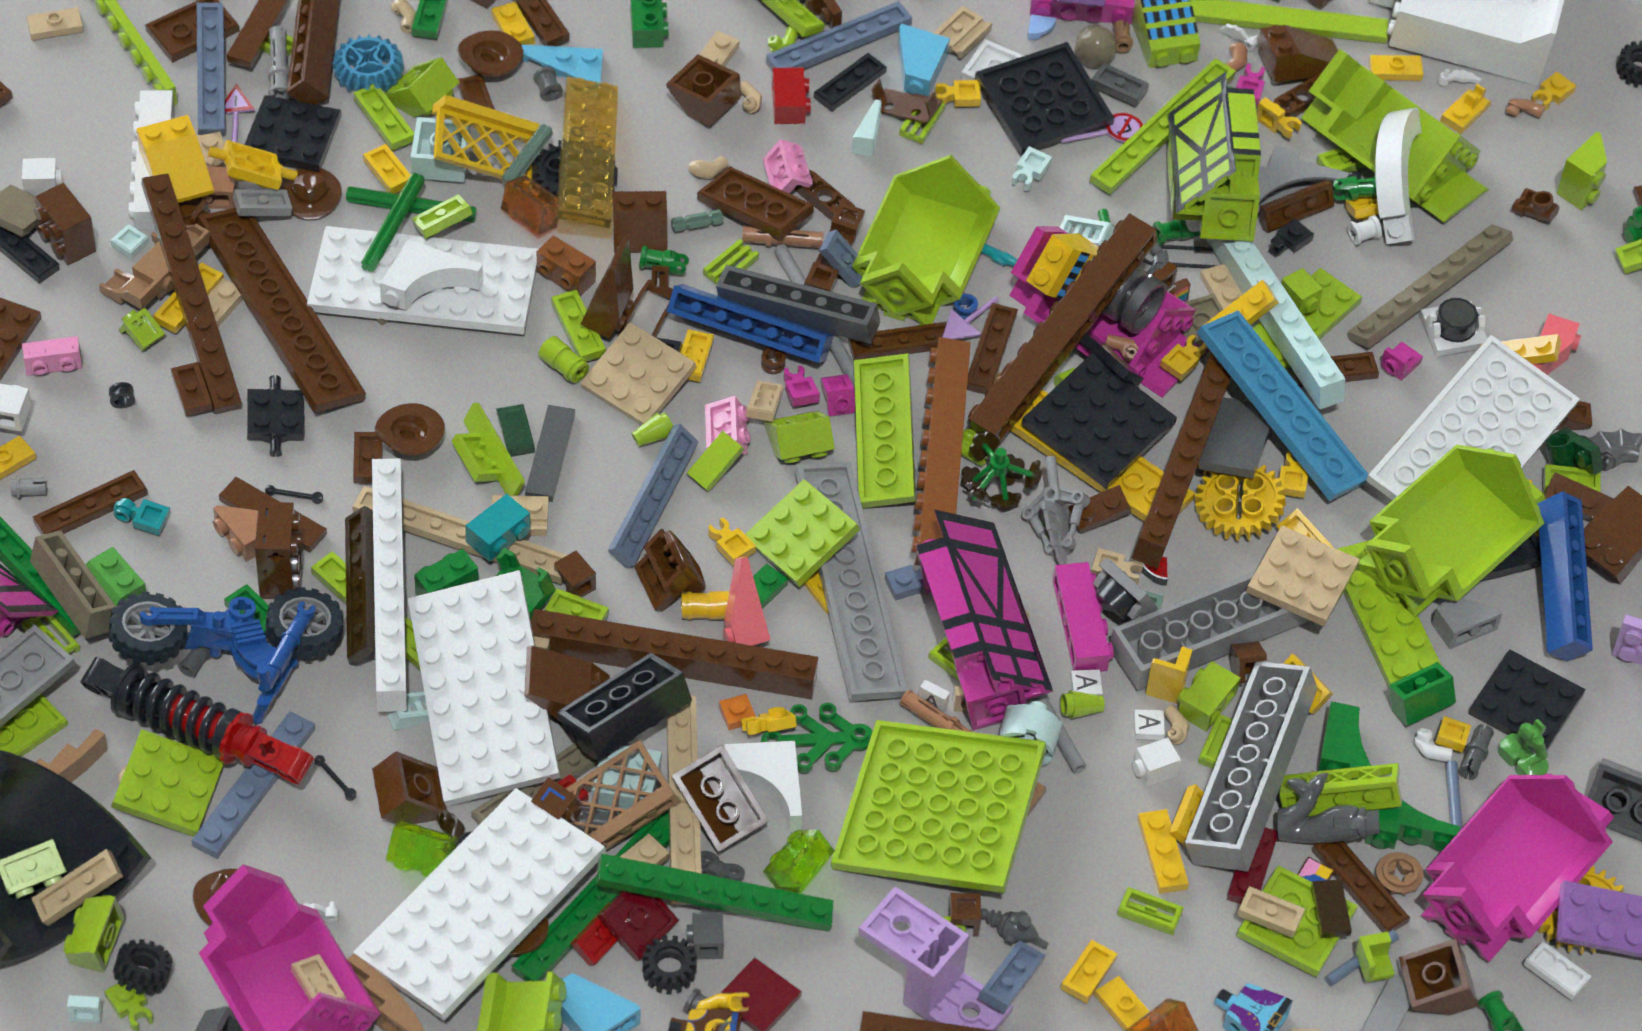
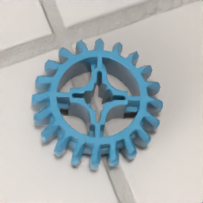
[333,34,404,93]

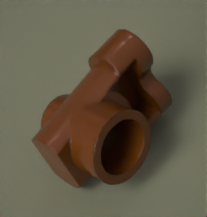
[1512,188,1559,223]

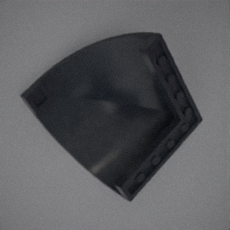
[0,750,151,965]

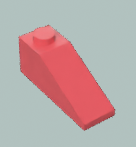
[1533,314,1582,375]
[723,557,771,646]

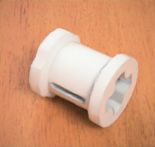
[1347,215,1382,245]

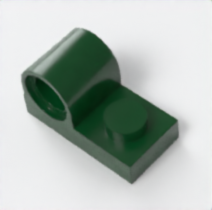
[1546,427,1603,475]

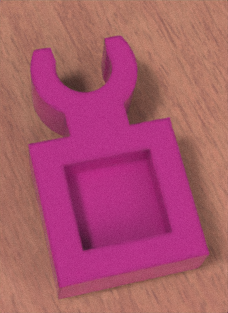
[1236,63,1265,106]
[784,365,820,407]

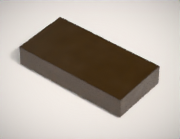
[1311,879,1352,938]

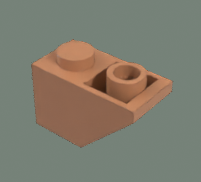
[212,505,258,562]

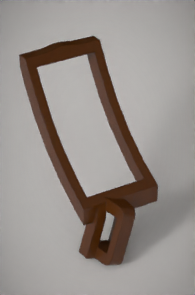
[617,265,673,337]

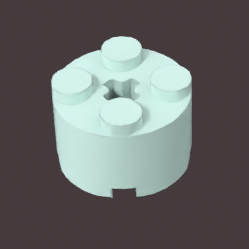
[999,701,1062,766]

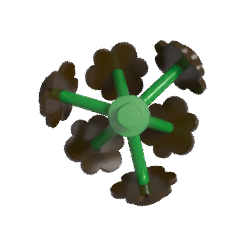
[961,431,1042,510]

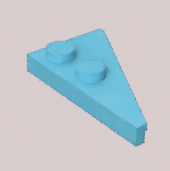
[522,45,603,93]

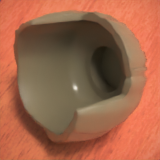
[1074,25,1117,68]

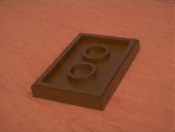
[145,0,240,63]

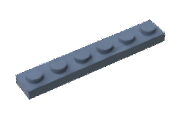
[766,1,912,69]
[197,3,225,135]
[607,424,699,568]
[192,711,315,859]

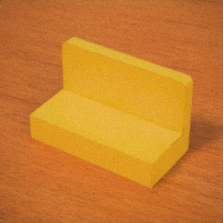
[1146,646,1193,704]

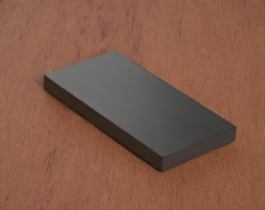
[1199,397,1272,478]

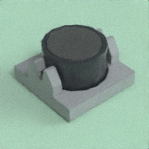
[1093,558,1158,622]

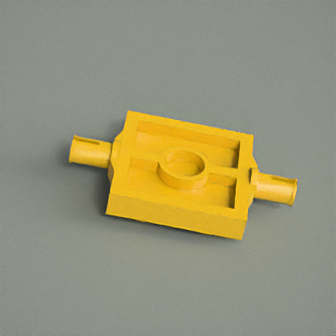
[208,140,298,190]

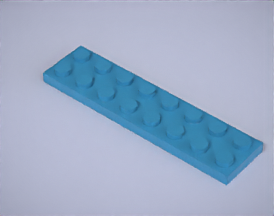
[1196,310,1369,501]

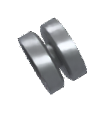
[1102,267,1167,334]

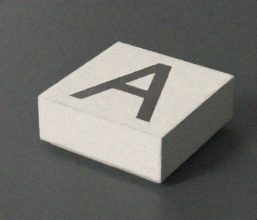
[1070,670,1103,695]
[919,680,950,713]
[1134,710,1165,740]

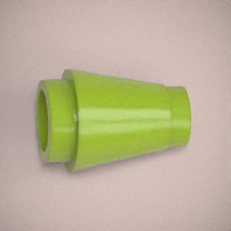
[631,412,673,447]
[1060,690,1105,719]

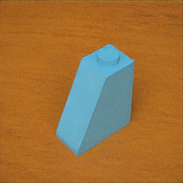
[898,24,950,96]
[561,973,641,1031]

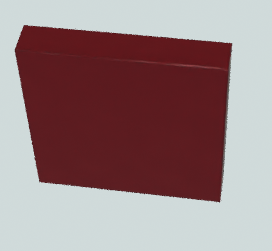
[597,891,679,961]
[721,957,802,1031]

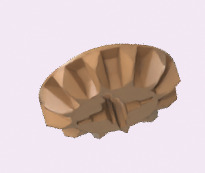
[1376,852,1424,896]

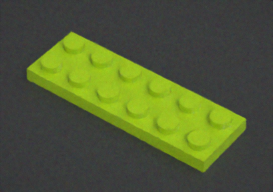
[1253,267,1362,370]
[854,353,916,508]
[1337,540,1442,688]

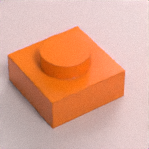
[719,694,756,731]

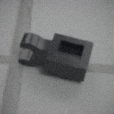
[1268,219,1314,257]

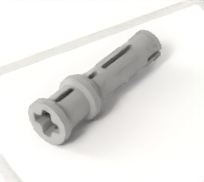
[268,26,291,99]

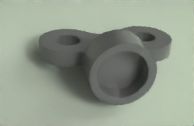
[701,851,745,881]

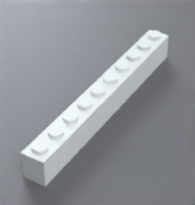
[372,458,407,712]

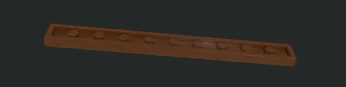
[141,173,242,414]

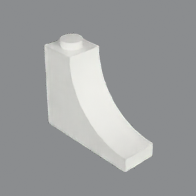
[380,240,483,310]
[724,741,802,832]

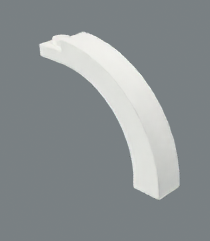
[1376,107,1422,244]

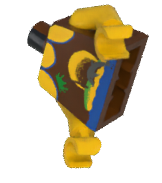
[668,993,749,1031]

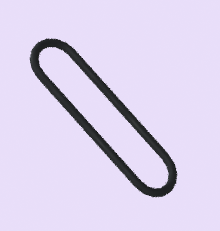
[1143,245,1218,269]

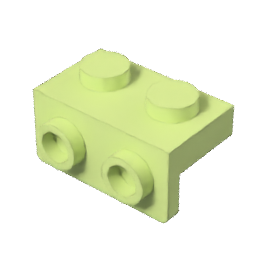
[0,839,67,899]

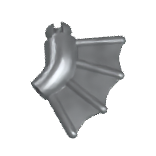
[1589,428,1642,470]

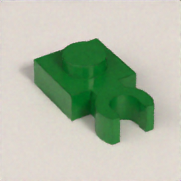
[1623,206,1642,243]

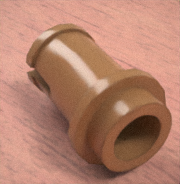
[1113,20,1133,53]

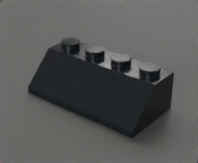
[557,653,692,761]

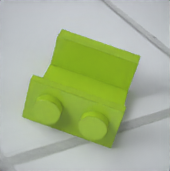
[477,972,567,1031]

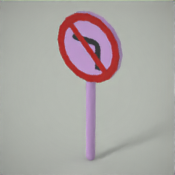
[1061,113,1143,143]

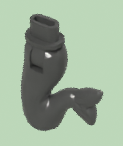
[1277,773,1380,843]

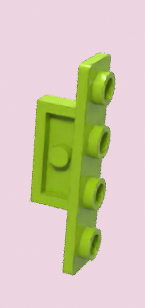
[451,402,525,496]

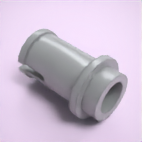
[10,476,46,499]

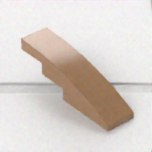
[36,728,108,783]
[347,953,425,1031]

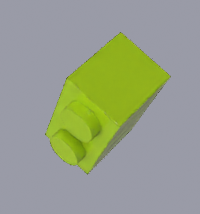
[1177,660,1241,732]

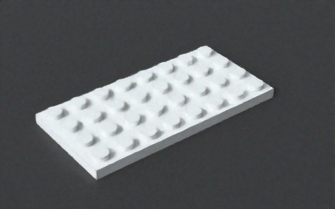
[307,226,538,335]
[1366,335,1580,500]
[408,570,561,806]
[353,788,606,1020]

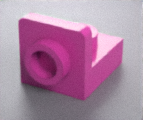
[1380,342,1423,381]
[821,374,856,416]

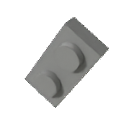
[233,189,292,216]

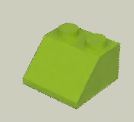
[385,57,459,117]
[1556,131,1607,211]
[764,410,835,463]
[63,896,125,973]

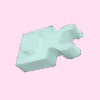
[1012,147,1052,191]

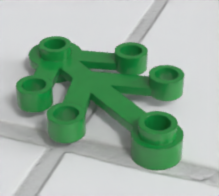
[761,702,873,773]

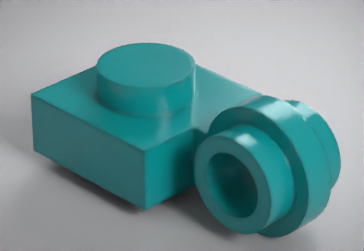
[113,498,170,536]

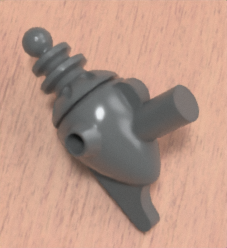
[981,908,1049,949]

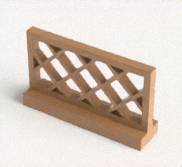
[566,740,680,850]

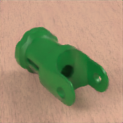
[1333,175,1377,201]
[1153,220,1200,245]
[639,245,689,274]
[1478,990,1524,1031]

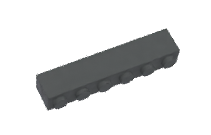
[716,265,881,344]

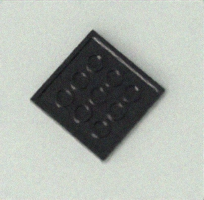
[974,42,1115,155]
[1021,353,1177,489]

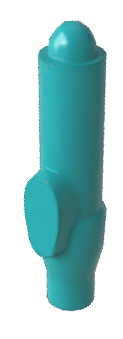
[981,243,1018,267]

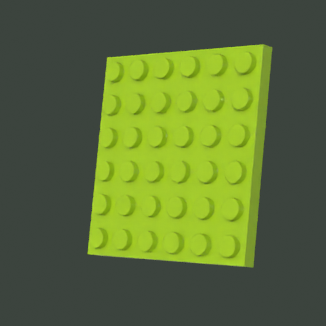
[831,720,1047,893]

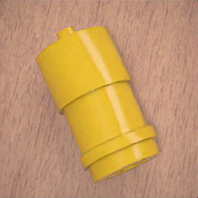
[681,591,729,620]

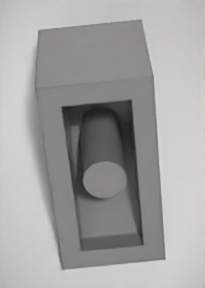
[1432,598,1502,650]

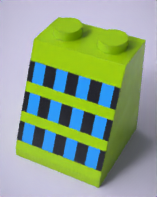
[1132,0,1201,68]

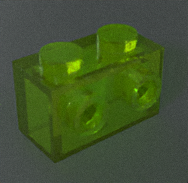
[385,821,458,877]
[763,829,835,893]

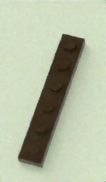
[345,506,375,663]

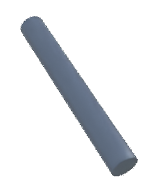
[1446,760,1463,830]
[1325,930,1399,987]

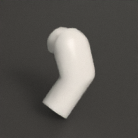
[1414,728,1453,762]

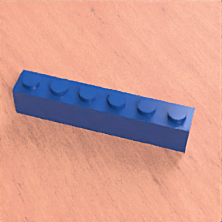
[666,284,834,363]
[1537,491,1593,662]

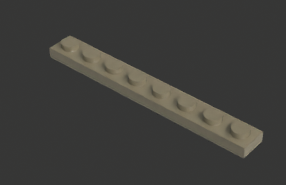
[1348,224,1513,348]

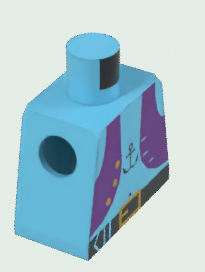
[1214,983,1293,1031]

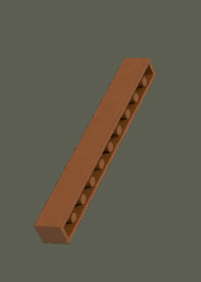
[911,337,971,566]

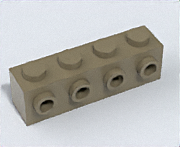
[30,530,116,638]

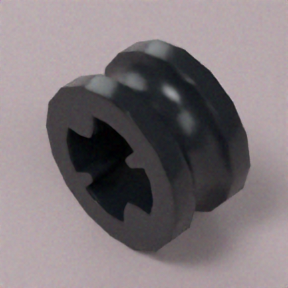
[109,382,135,408]

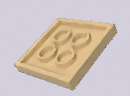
[580,322,696,425]
[1246,526,1360,627]

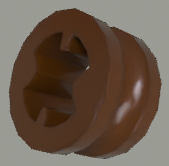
[761,347,786,374]

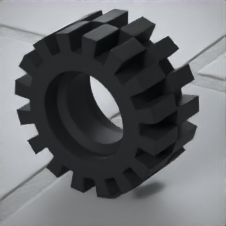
[1616,41,1642,88]
[642,935,697,995]
[113,939,173,995]

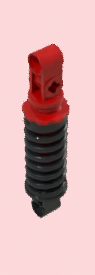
[80,657,315,785]

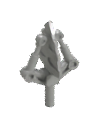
[1022,456,1090,565]

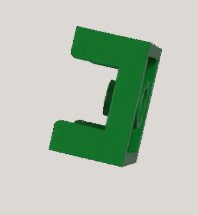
[477,547,556,620]

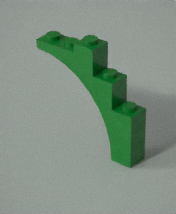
[1318,701,1460,851]

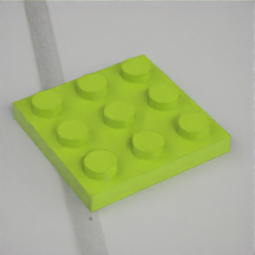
[745,479,861,587]
[111,729,223,837]
[1237,865,1358,978]

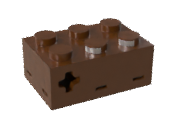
[255,502,303,599]

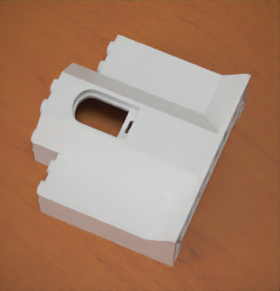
[1369,0,1564,86]

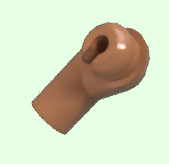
[1226,42,1248,72]
[1506,98,1545,119]
[1106,334,1139,362]

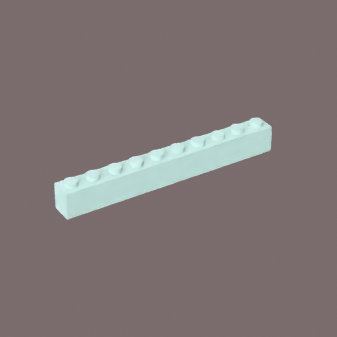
[1206,239,1345,410]

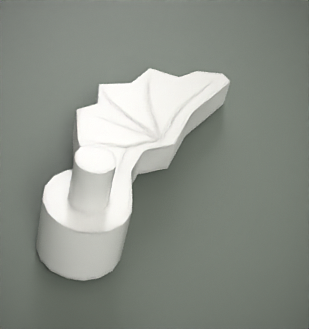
[1219,24,1259,51]
[1438,69,1481,86]
[303,901,339,922]

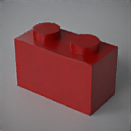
[772,67,811,124]

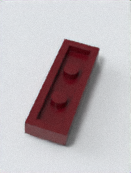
[1227,827,1278,904]

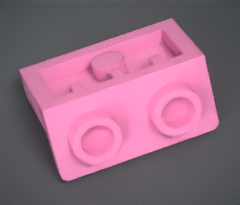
[763,139,813,193]
[22,336,82,376]
[705,396,751,455]

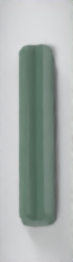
[502,124,553,187]

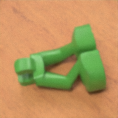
[1498,719,1549,775]

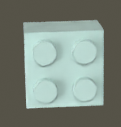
[411,117,470,182]
[592,745,662,814]

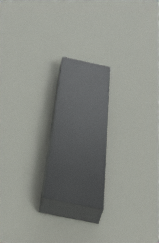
[525,405,575,502]

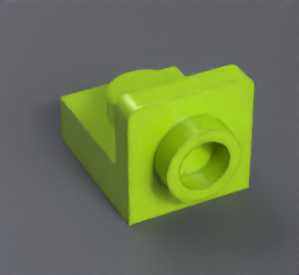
[119,308,165,351]

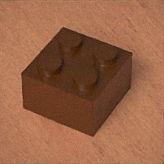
[34,183,96,265]

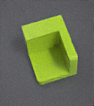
[1355,931,1395,983]

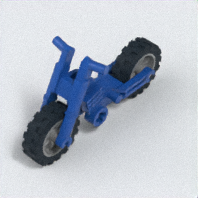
[109,587,344,724]

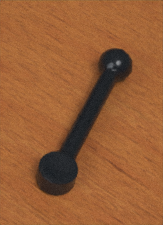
[265,485,323,504]
[314,755,356,801]

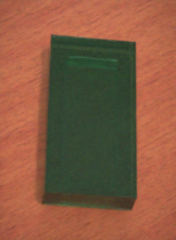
[496,404,535,457]

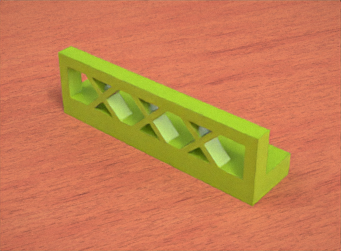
[1279,763,1402,816]

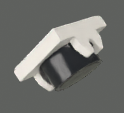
[1419,298,1488,357]

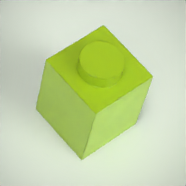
[1281,267,1323,315]

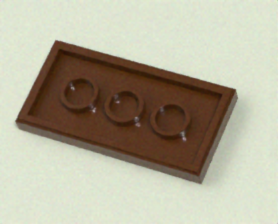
[697,166,814,239]

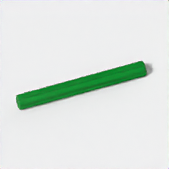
[361,173,424,272]
[346,186,477,222]

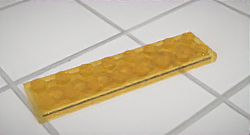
[556,76,618,228]

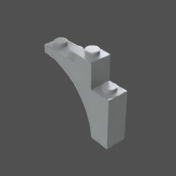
[1257,145,1349,216]

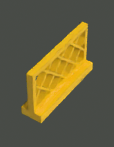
[432,95,539,187]

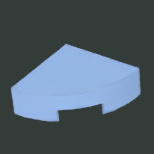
[1028,15,1056,40]

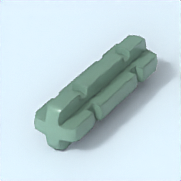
[671,210,723,233]

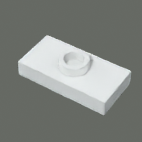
[1524,941,1592,1001]

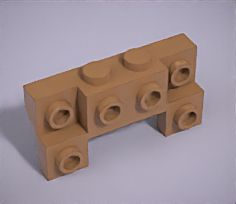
[99,224,210,310]

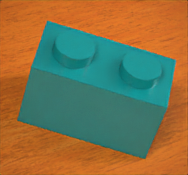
[465,493,530,562]

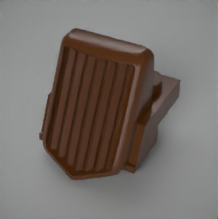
[634,529,706,612]

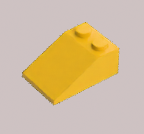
[136,115,214,203]

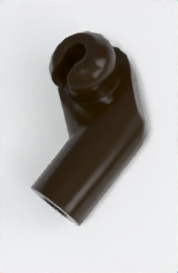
[436,810,465,853]

